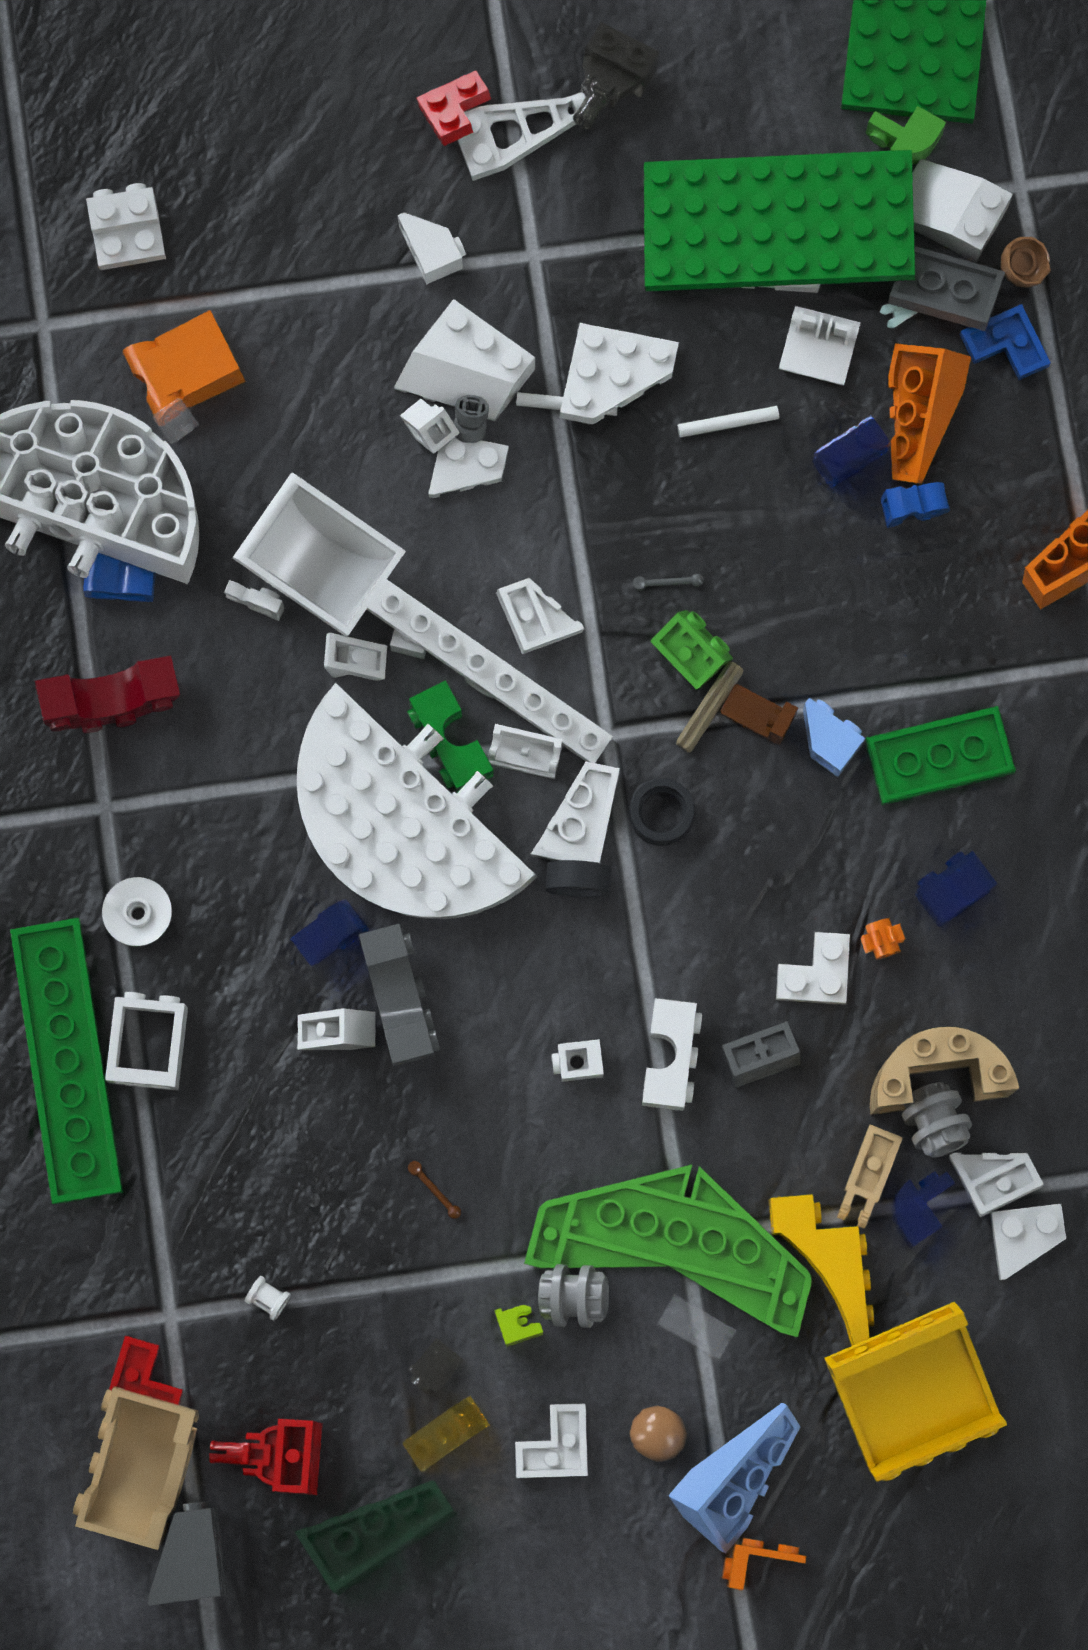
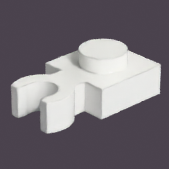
[224,580,285,621]

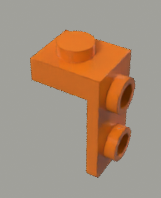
[722,1538,807,1590]

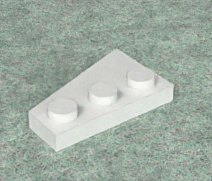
[531,761,620,863]

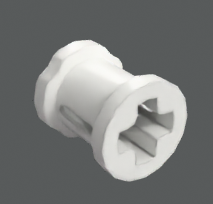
[244,1276,291,1321]

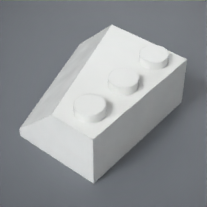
[394,299,535,421]

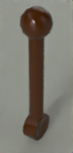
[408,1161,462,1219]

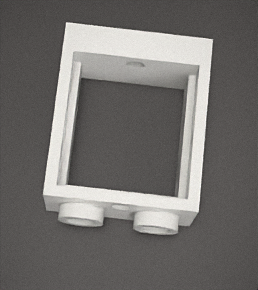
[105,992,188,1090]

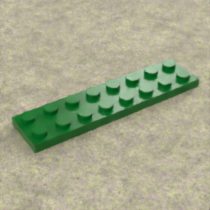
[10,918,123,1205]

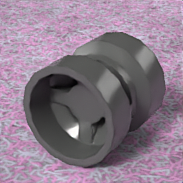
[453,395,489,443]

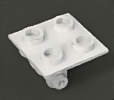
[779,306,860,386]

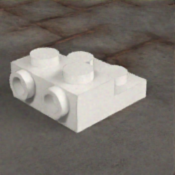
[86,183,166,270]

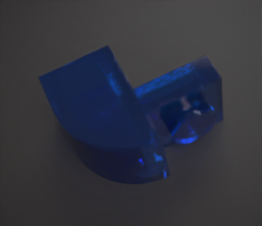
[290,899,369,968]
[892,1171,955,1249]

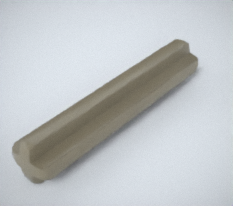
[676,661,743,752]

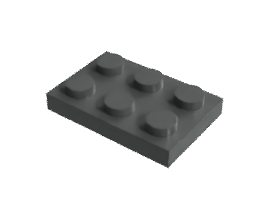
[888,246,1005,331]

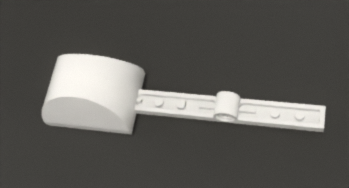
[233,473,613,763]

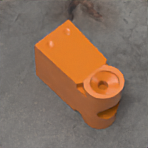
[122,310,246,426]

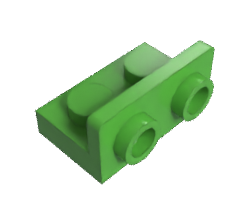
[650,610,733,690]

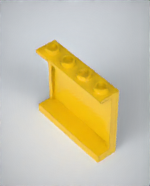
[824,1302,1007,1482]

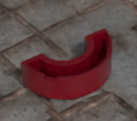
[35,655,180,733]

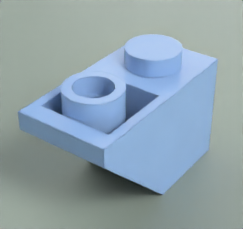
[803,698,865,777]

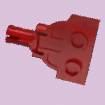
[209,1419,323,1495]

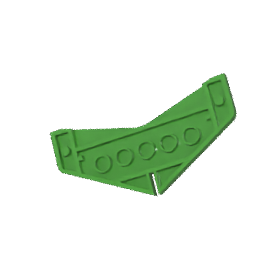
[524,1165,811,1338]

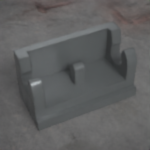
[722,1021,800,1088]

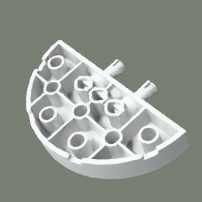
[0,400,199,584]
[297,683,538,919]

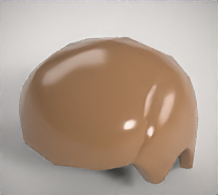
[1001,237,1051,288]
[630,1406,687,1462]

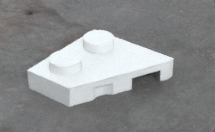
[496,578,584,654]

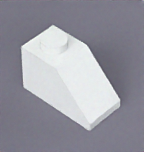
[398,213,466,285]
[297,1008,376,1050]

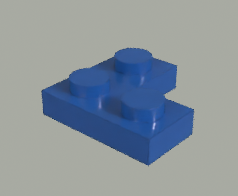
[959,304,1051,380]

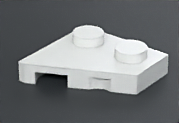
[428,437,509,498]
[949,1153,1044,1217]
[990,1204,1066,1280]

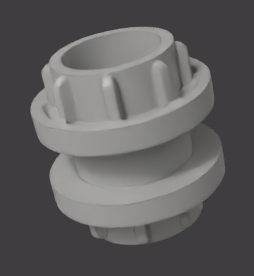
[902,1082,972,1158]
[538,1264,609,1328]

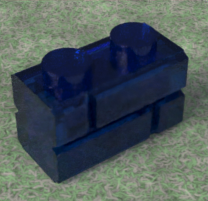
[812,415,890,488]

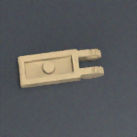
[837,1125,903,1229]

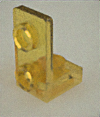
[403,1396,490,1471]

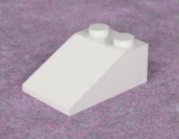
[912,159,1013,263]

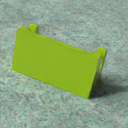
[494,1305,543,1347]

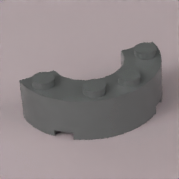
[359,924,440,1067]

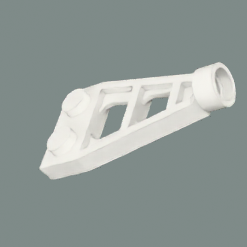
[458,92,591,181]

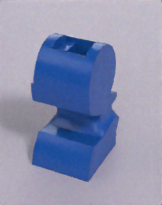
[881,482,950,528]

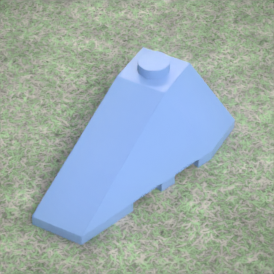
[669,1403,800,1554]

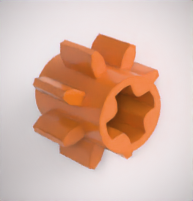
[860,918,905,959]

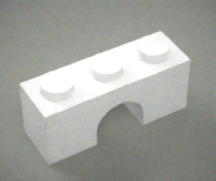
[642,998,702,1111]

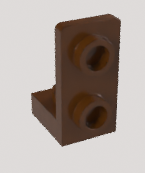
[720,684,798,746]

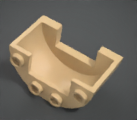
[870,1027,1019,1115]
[73,1387,199,1550]

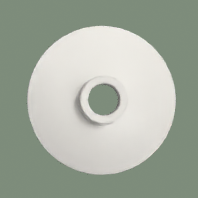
[102,877,172,946]

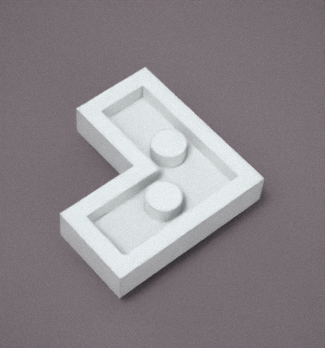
[776,932,850,1005]
[515,1404,588,1478]

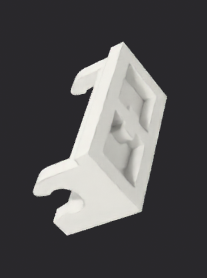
[488,724,563,779]

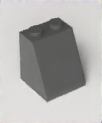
[148,1501,227,1606]

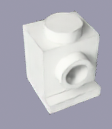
[400,399,459,454]
[552,1039,604,1082]

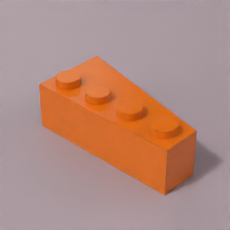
[1022,510,1088,610]

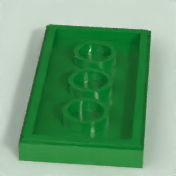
[864,706,1016,805]

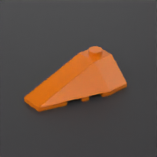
[888,343,971,484]

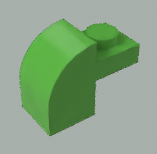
[866,106,946,165]

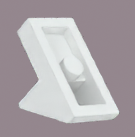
[324,633,387,681]

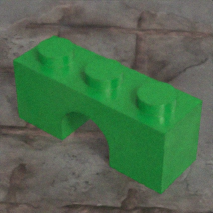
[407,680,494,793]

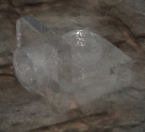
[153,398,199,446]

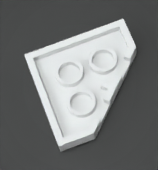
[560,323,679,424]

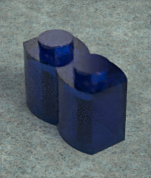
[915,851,997,928]

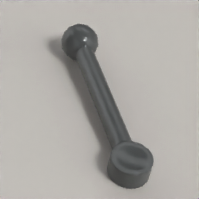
[633,574,704,591]

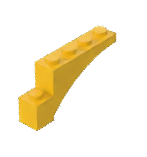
[769,1194,874,1346]

